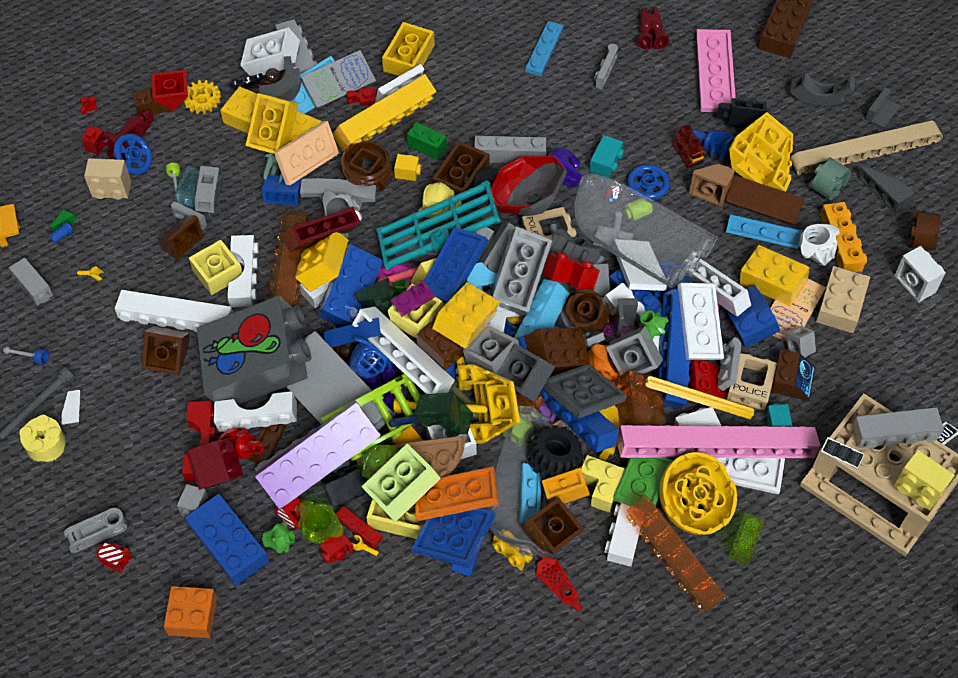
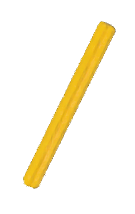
[645,375,754,419]

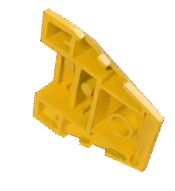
[729,112,793,192]
[457,364,520,444]

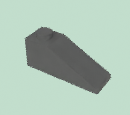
[858,166,915,213]

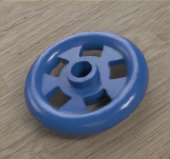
[114,134,152,175]
[627,164,670,200]

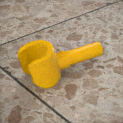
[77,266,104,281]
[352,535,379,556]

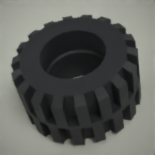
[527,425,582,478]

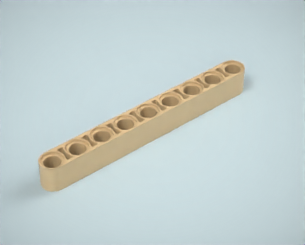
[790,121,943,175]

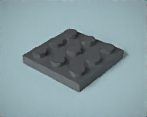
[543,364,627,419]

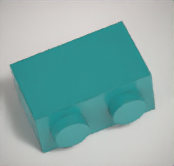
[590,135,625,177]

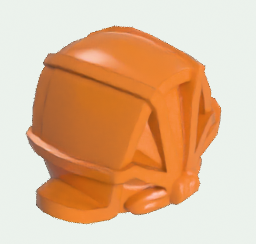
[587,344,620,382]

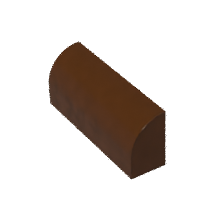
[725,175,805,225]

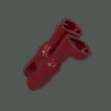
[637,8,669,49]

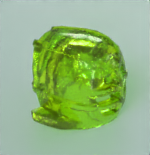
[361,444,399,479]
[298,500,344,544]

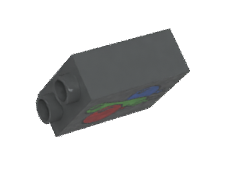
[197,295,312,405]

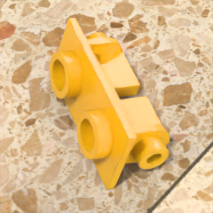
[492,530,533,571]

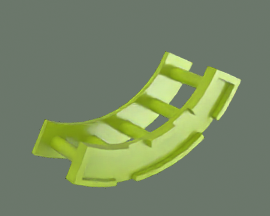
[321,374,434,461]

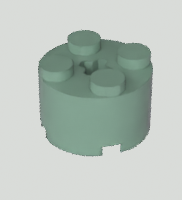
[809,157,851,200]

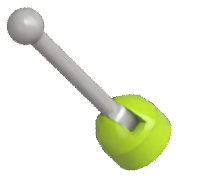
[165,163,182,203]

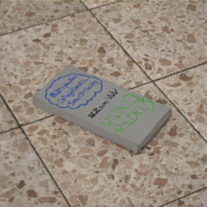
[301,50,376,109]

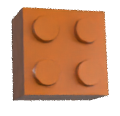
[164,586,217,638]

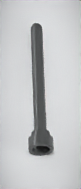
[0,367,75,439]

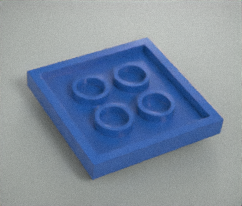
[412,508,495,568]

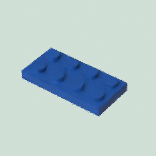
[424,227,488,304]

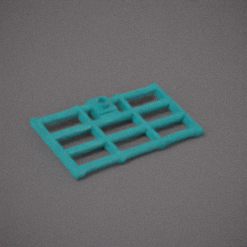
[376,180,501,271]

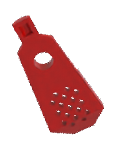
[536,557,583,612]

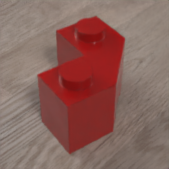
[542,251,600,291]

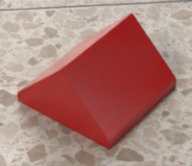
[152,70,188,111]

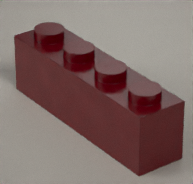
[282,207,361,252]

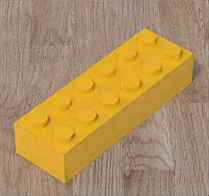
[333,74,436,152]
[220,86,323,142]

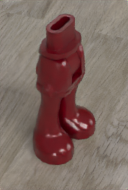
[100,109,154,160]

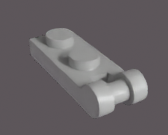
[594,44,618,90]
[717,337,741,391]

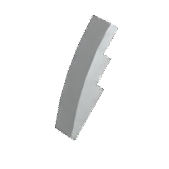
[300,178,377,202]

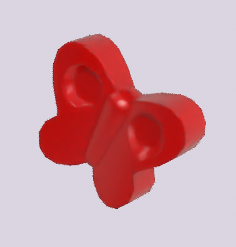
[80,96,98,115]

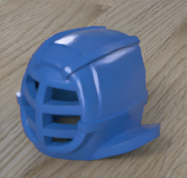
[349,336,392,379]

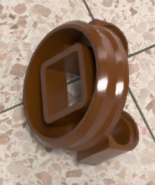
[339,141,393,192]

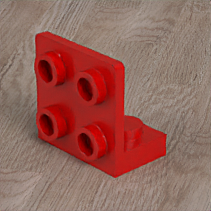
[687,360,727,402]

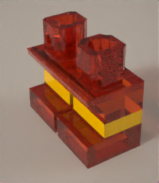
[672,124,705,168]

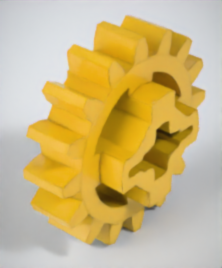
[184,80,221,114]

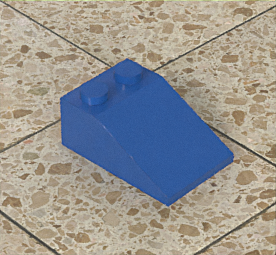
[724,284,780,348]

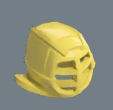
[419,182,462,218]

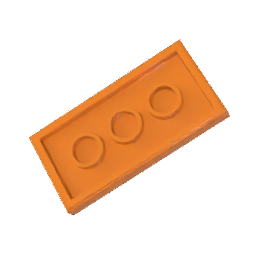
[415,466,499,521]

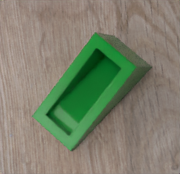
[50,210,77,232]

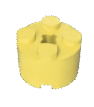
[20,415,66,462]

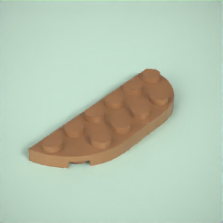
[356,436,465,479]

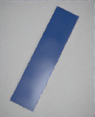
[324,317,381,347]

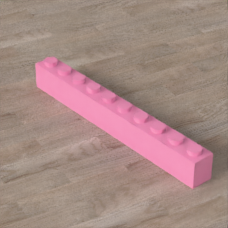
[617,425,821,458]

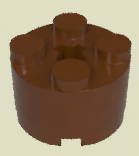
[908,211,941,250]
[566,289,610,332]

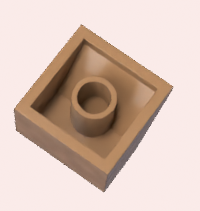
[689,164,735,207]

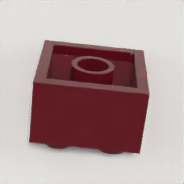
[186,438,244,490]

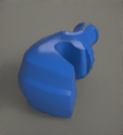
[690,129,734,160]

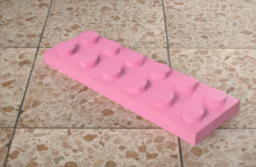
[696,29,736,112]

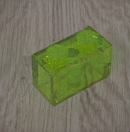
[728,513,765,565]

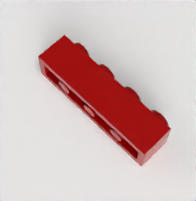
[335,506,383,549]

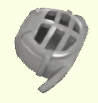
[322,190,362,221]

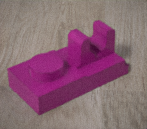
[391,280,435,317]

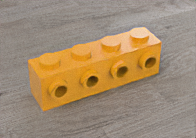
[820,202,867,272]

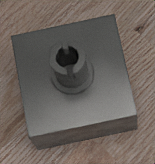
[497,344,555,402]

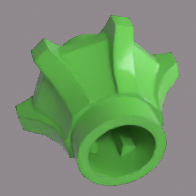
[640,310,669,339]
[262,522,295,554]

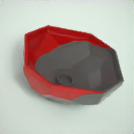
[491,156,567,216]

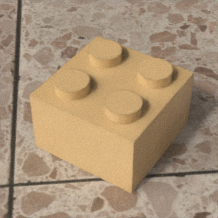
[84,159,131,200]

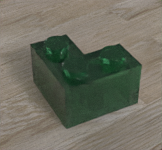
[414,392,474,436]

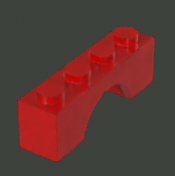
[182,401,216,482]

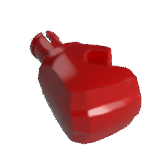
[218,428,264,460]

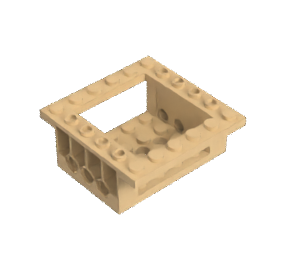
[800,393,958,557]

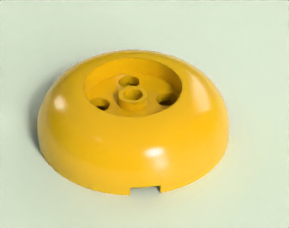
[659,452,737,535]

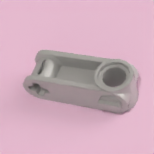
[64,507,127,553]

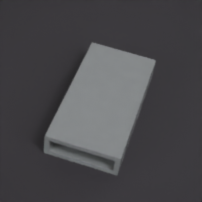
[286,331,395,431]

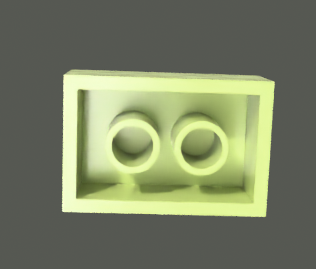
[362,444,441,522]

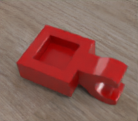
[347,87,377,106]

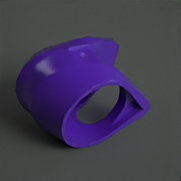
[548,148,582,187]

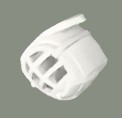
[799,224,840,266]

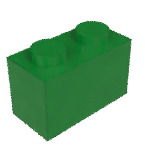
[407,122,447,160]

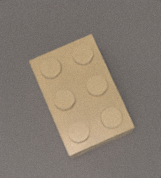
[816,266,870,333]

